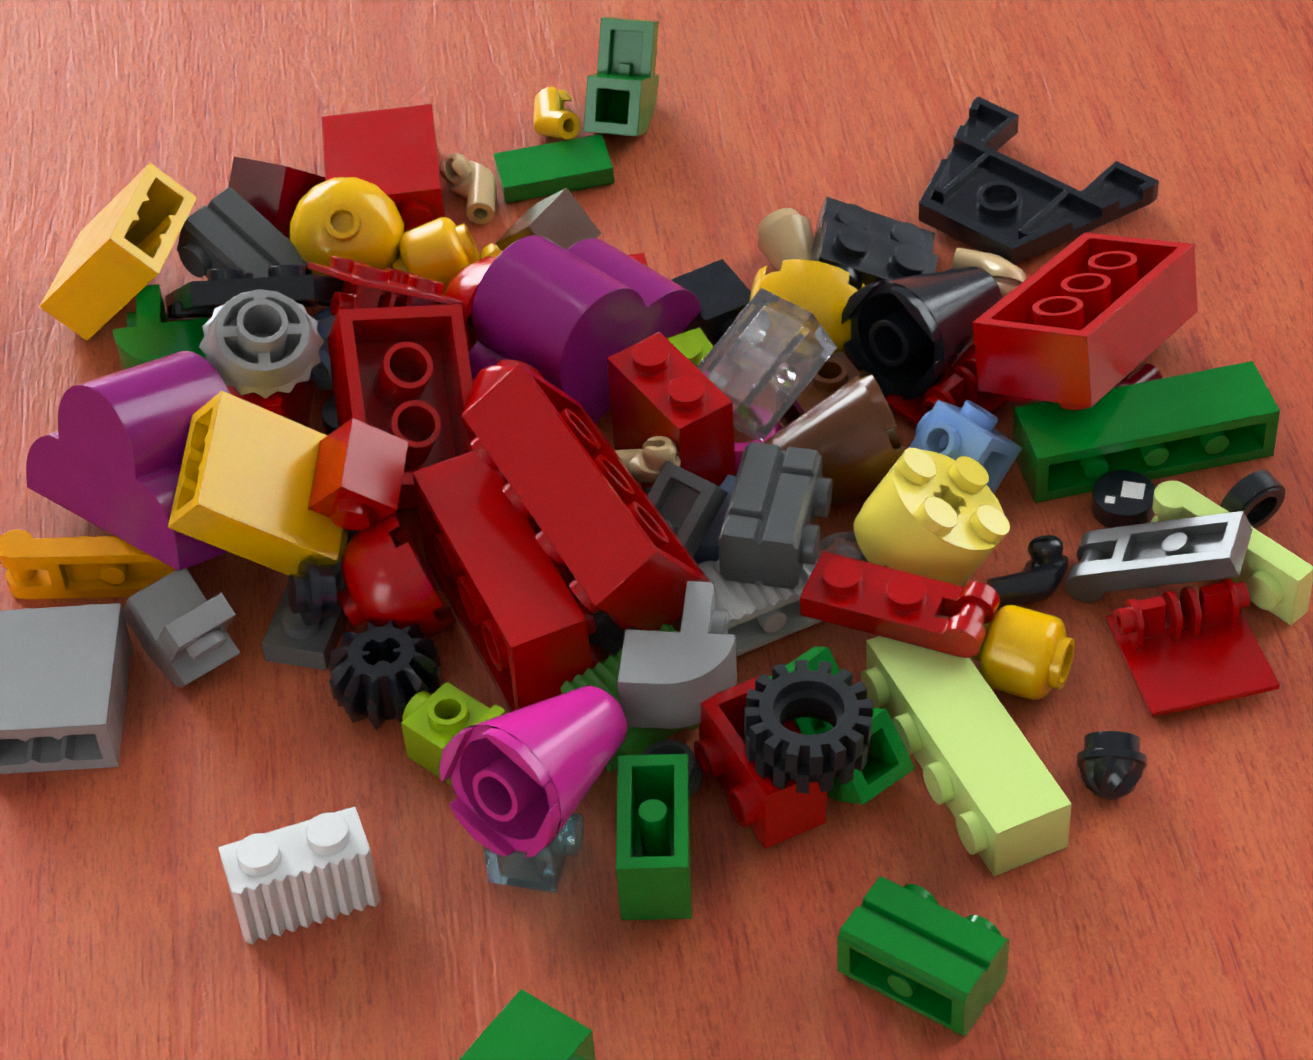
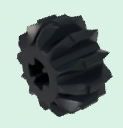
[329,618,442,730]

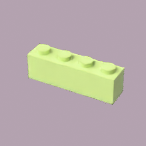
[860,636,1072,877]

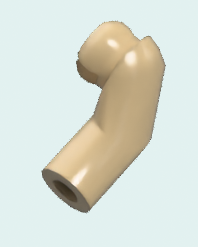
[615,436,681,483]

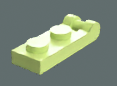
[1151,480,1313,625]

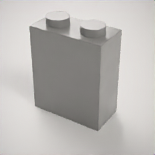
[0,603,132,774]

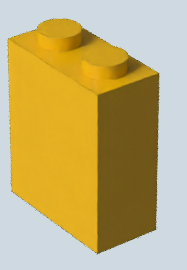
[40,163,197,341]
[168,391,348,575]

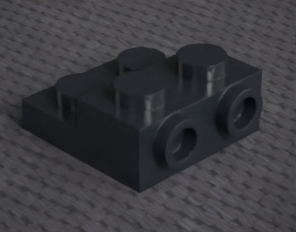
[810,196,938,290]

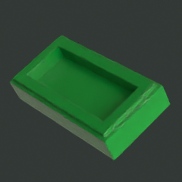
[493,134,614,203]

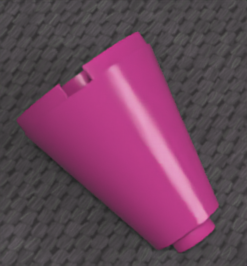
[439,686,627,858]

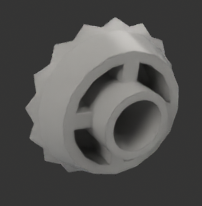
[199,289,324,398]

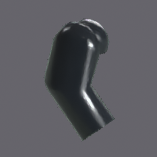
[987,535,1068,610]

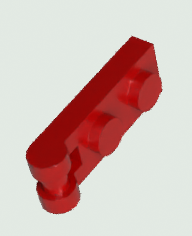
[800,551,1000,658]

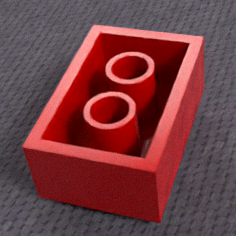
[327,304,474,510]

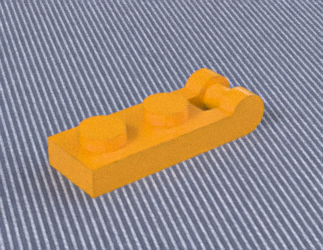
[0,529,176,599]

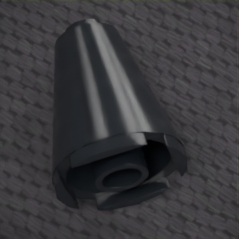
[841,267,1002,400]

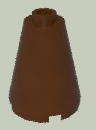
[736,372,906,505]

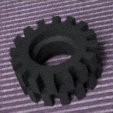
[744,659,873,794]

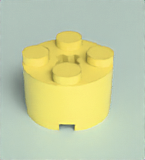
[854,448,1010,586]

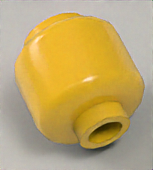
[393,217,481,295]
[971,605,1075,700]

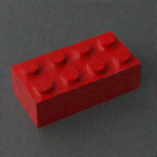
[973,232,1198,410]
[462,362,710,631]
[412,451,598,712]

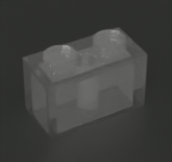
[697,288,837,443]

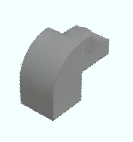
[123,568,240,688]
[618,581,737,729]

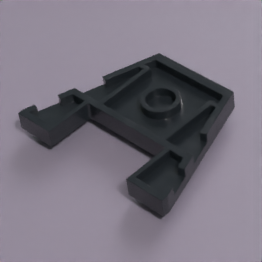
[919,96,1159,265]
[165,265,344,320]

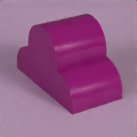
[468,235,702,424]
[26,351,230,571]

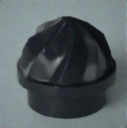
[1077,731,1147,800]

